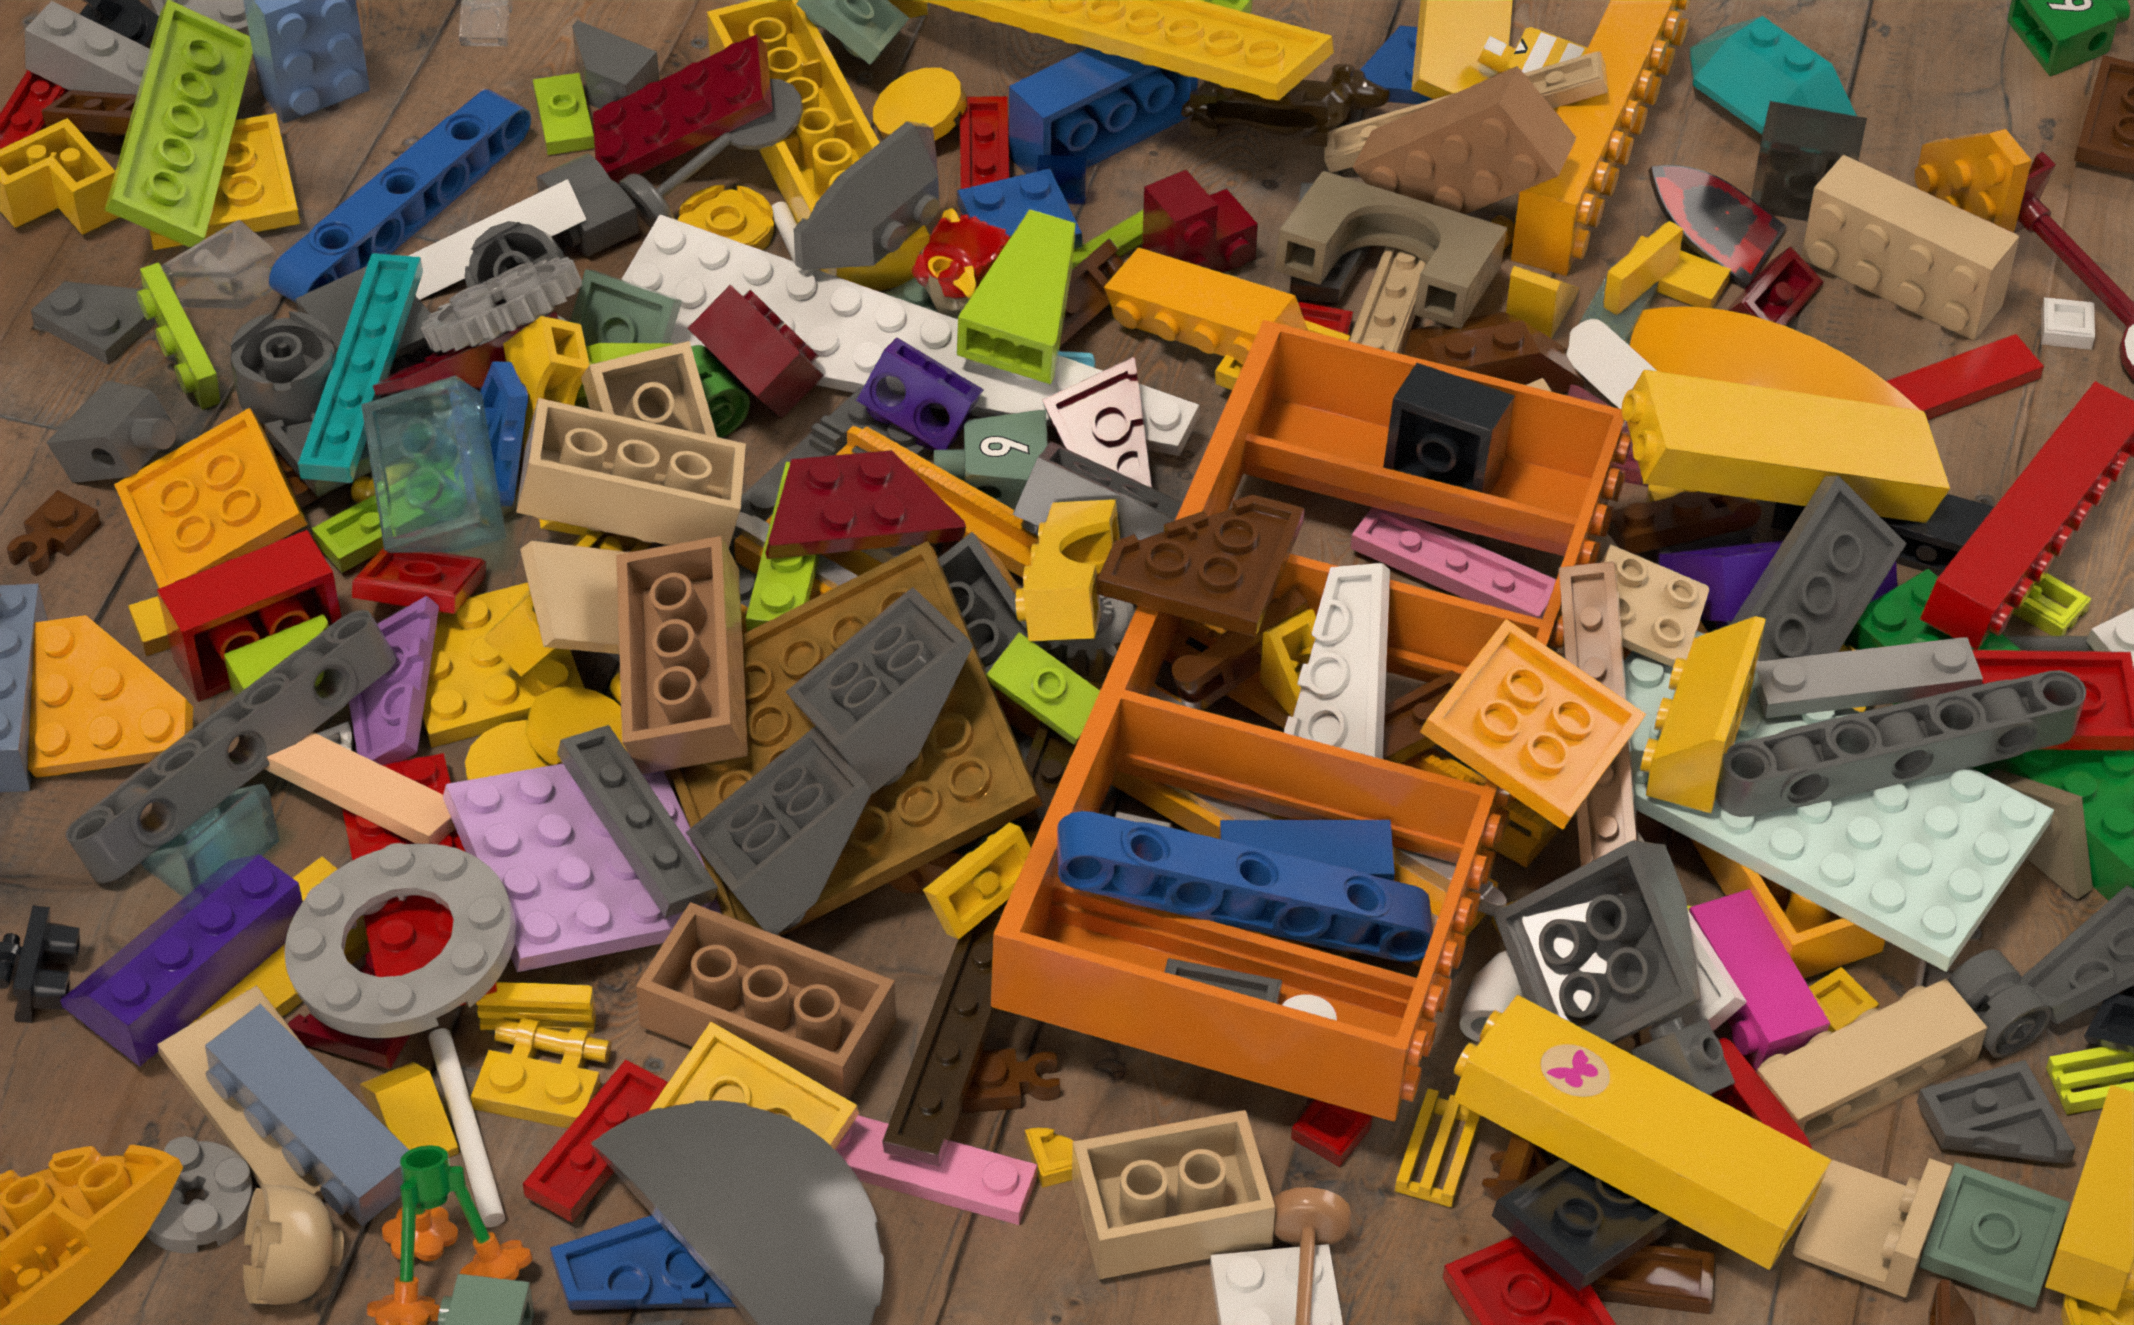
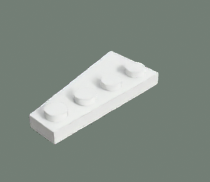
[1284,563,1390,759]

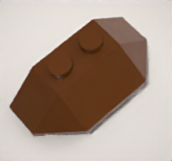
[1401,312,1584,393]

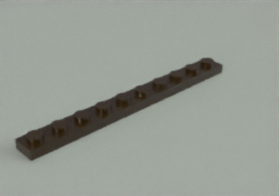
[882,680,1103,1167]

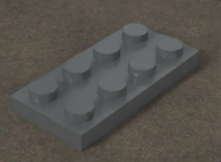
[1730,475,1906,661]

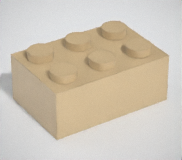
[581,341,717,437]
[1072,1110,1275,1279]

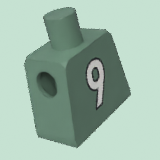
[934,410,1047,510]

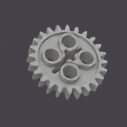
[421,257,582,352]

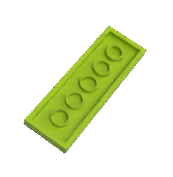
[105,0,253,250]

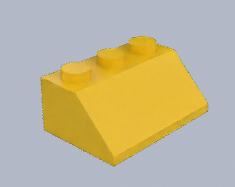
[1640,616,1766,813]

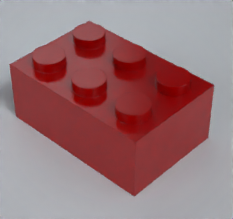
[157,530,342,702]

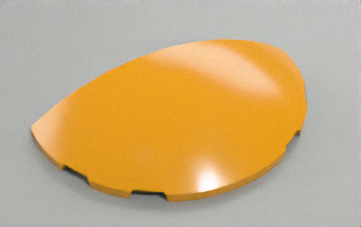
[1630,307,1919,410]
[0,1144,183,1325]

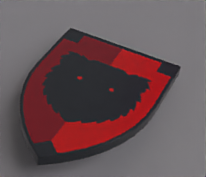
[1648,165,1787,289]

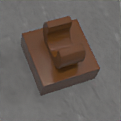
[1481,1134,1553,1201]

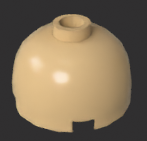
[243,1184,344,1305]

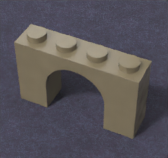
[1274,171,1508,329]

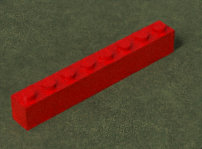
[1920,381,2134,650]

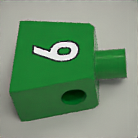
[2007,0,2130,77]

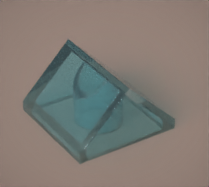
[140,784,280,898]

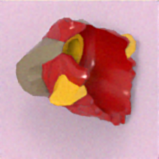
[911,208,1011,319]

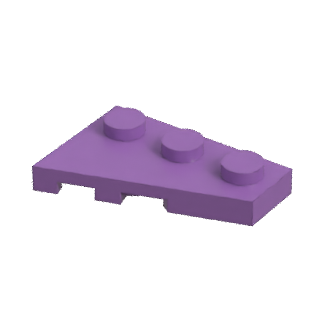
[349,596,439,765]

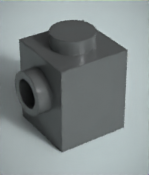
[1632,1016,1735,1095]

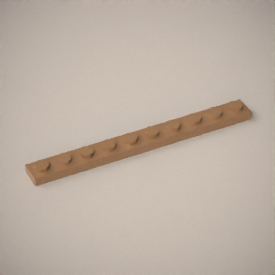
[1559,561,1653,1055]

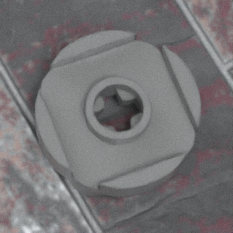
[146,1136,254,1254]

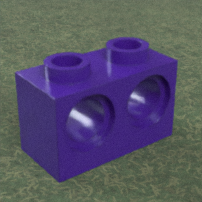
[856,337,984,451]

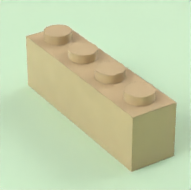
[1756,978,1988,1143]

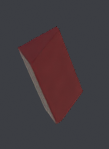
[1727,246,1824,326]

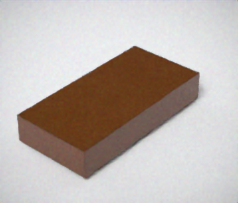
[1590,1244,1714,1314]

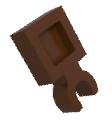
[7,490,101,576]
[962,1048,1060,1113]

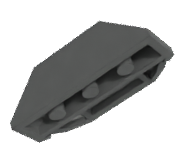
[793,121,940,270]

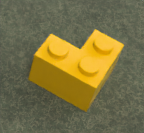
[0,118,119,235]

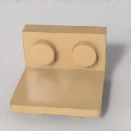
[1564,544,1709,667]
[1793,1158,1952,1298]

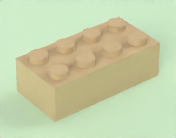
[1801,155,2020,341]
[516,398,746,549]

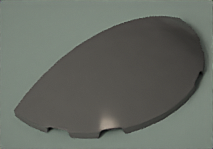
[591,1100,885,1325]

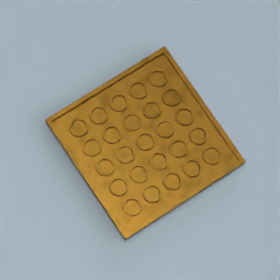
[669,541,1043,936]

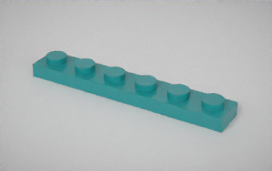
[298,253,423,483]

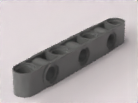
[65,610,396,883]
[1716,670,2086,817]

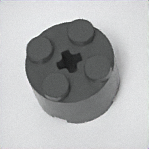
[231,311,336,427]

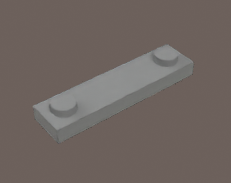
[1753,637,1983,718]

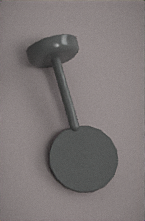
[619,79,803,228]

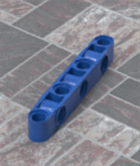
[269,89,531,303]
[1057,811,1433,962]

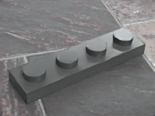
[557,725,718,918]

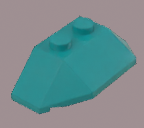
[1689,16,1861,152]

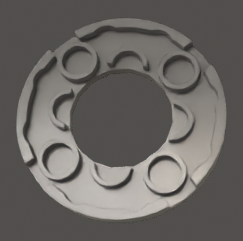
[285,843,516,1038]

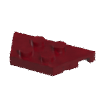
[765,450,966,559]

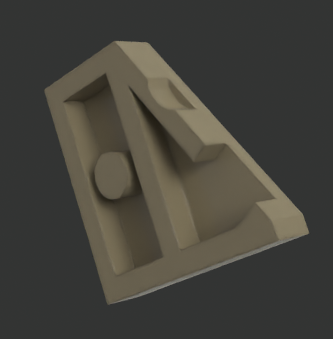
[1986,769,2093,899]

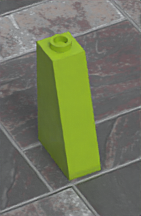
[957,209,1076,385]

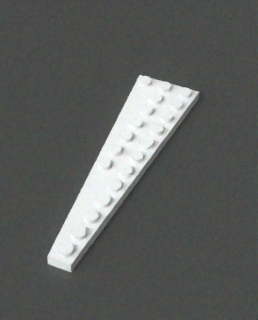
[621,215,1200,456]

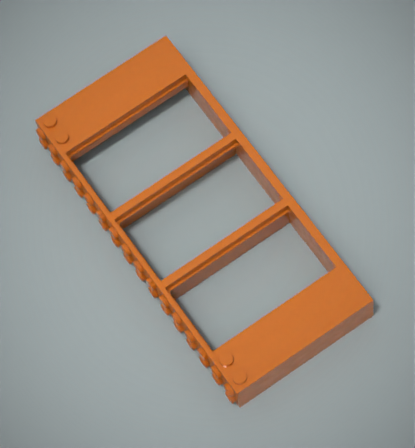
[991,320,1632,1122]

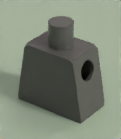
[46,381,176,482]

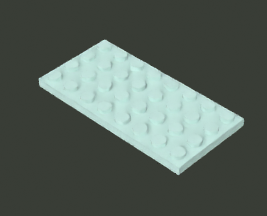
[1624,630,2054,972]

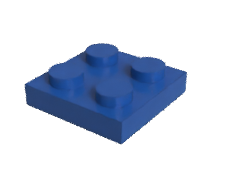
[957,169,1082,249]

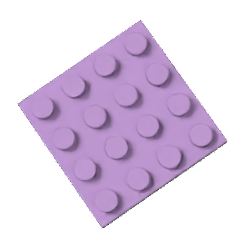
[443,752,722,972]

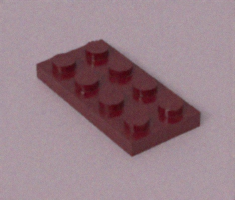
[593,34,773,184]

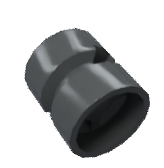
[1948,949,2052,1058]

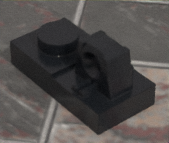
[80,0,159,49]

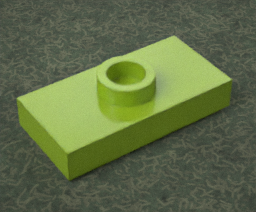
[533,73,595,155]
[986,632,1100,745]

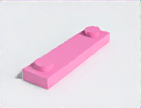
[1351,507,1556,619]
[835,1115,1037,1225]

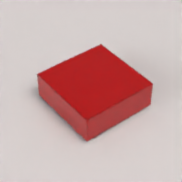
[1291,1099,1372,1168]

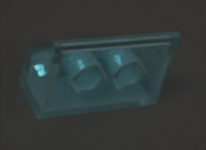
[361,375,506,553]

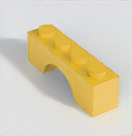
[503,316,590,535]
[1015,499,1120,641]

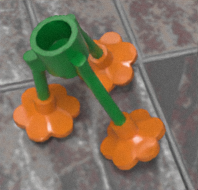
[367,1145,533,1325]

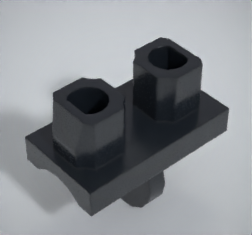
[0,905,80,1023]

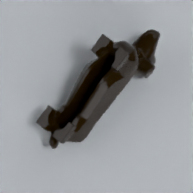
[1181,63,1390,147]

